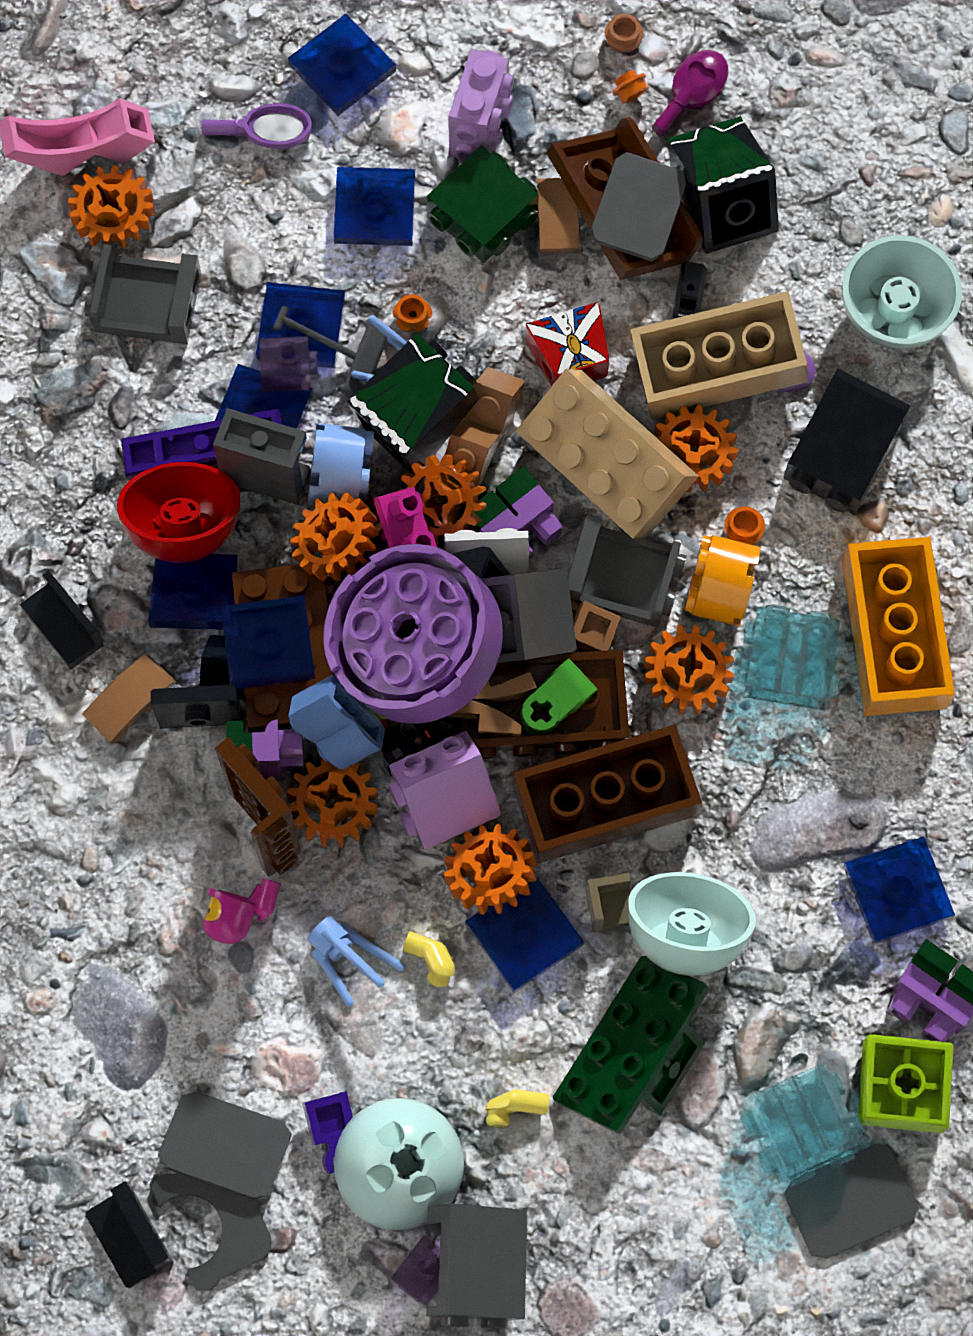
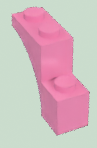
[0,98,155,176]

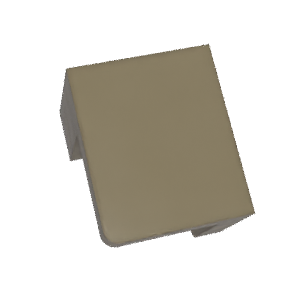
[585,873,631,932]

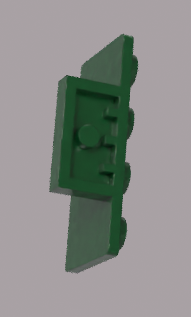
[553,956,710,1134]

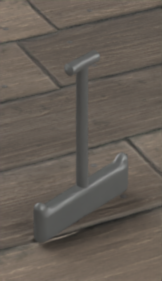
[273,306,387,397]

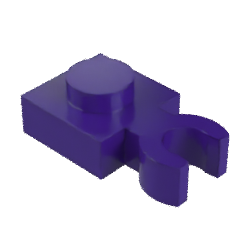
[302,1091,353,1174]

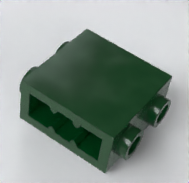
[427,145,539,263]

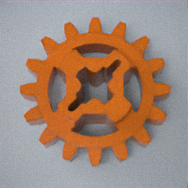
[68,165,155,248]
[654,404,738,493]
[396,454,487,544]
[290,492,379,581]
[644,625,734,715]
[287,757,378,848]
[444,824,537,915]

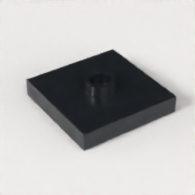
[150,684,243,729]

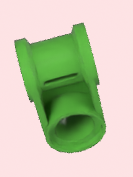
[519,659,598,735]

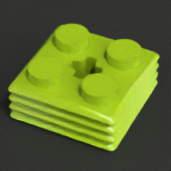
[858,1034,953,1133]

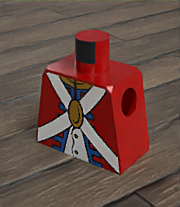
[525,302,609,386]

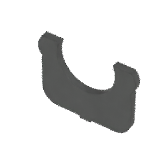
[150,1173,272,1291]

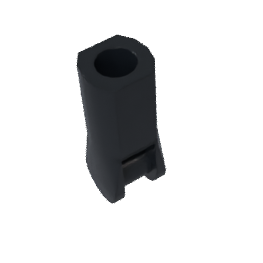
[672,261,707,319]

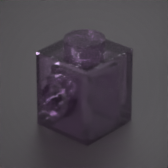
[259,336,318,392]
[391,1235,440,1309]

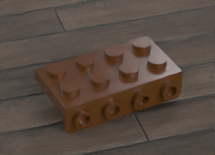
[546,117,703,280]
[232,565,336,733]
[460,650,631,759]
[215,737,301,877]

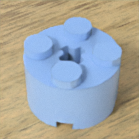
[308,423,374,505]

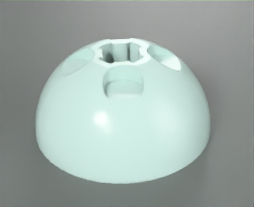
[842,235,962,349]
[627,872,756,976]
[334,1098,464,1231]

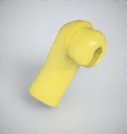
[402,931,455,987]
[485,1089,550,1128]

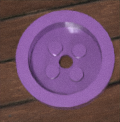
[324,544,503,724]

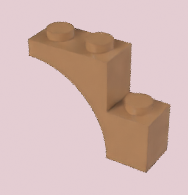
[435,367,525,518]

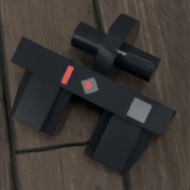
[381,716,454,776]

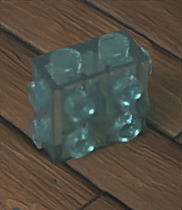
[737,604,846,711]
[739,1062,864,1187]

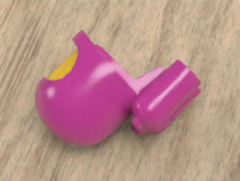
[202,878,281,944]

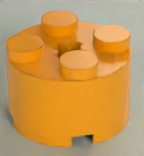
[684,535,761,627]

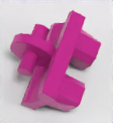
[373,487,437,548]

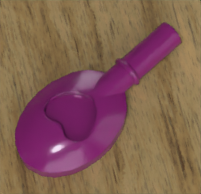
[651,50,729,136]

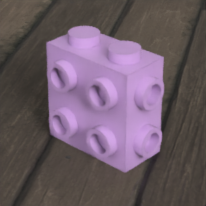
[448,49,514,162]
[388,731,501,850]

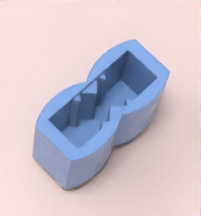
[288,675,385,770]

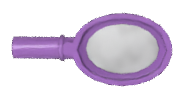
[202,103,312,149]

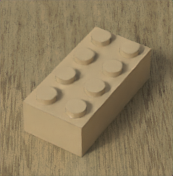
[630,291,808,420]
[516,369,698,539]

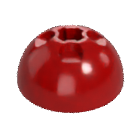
[117,462,240,563]

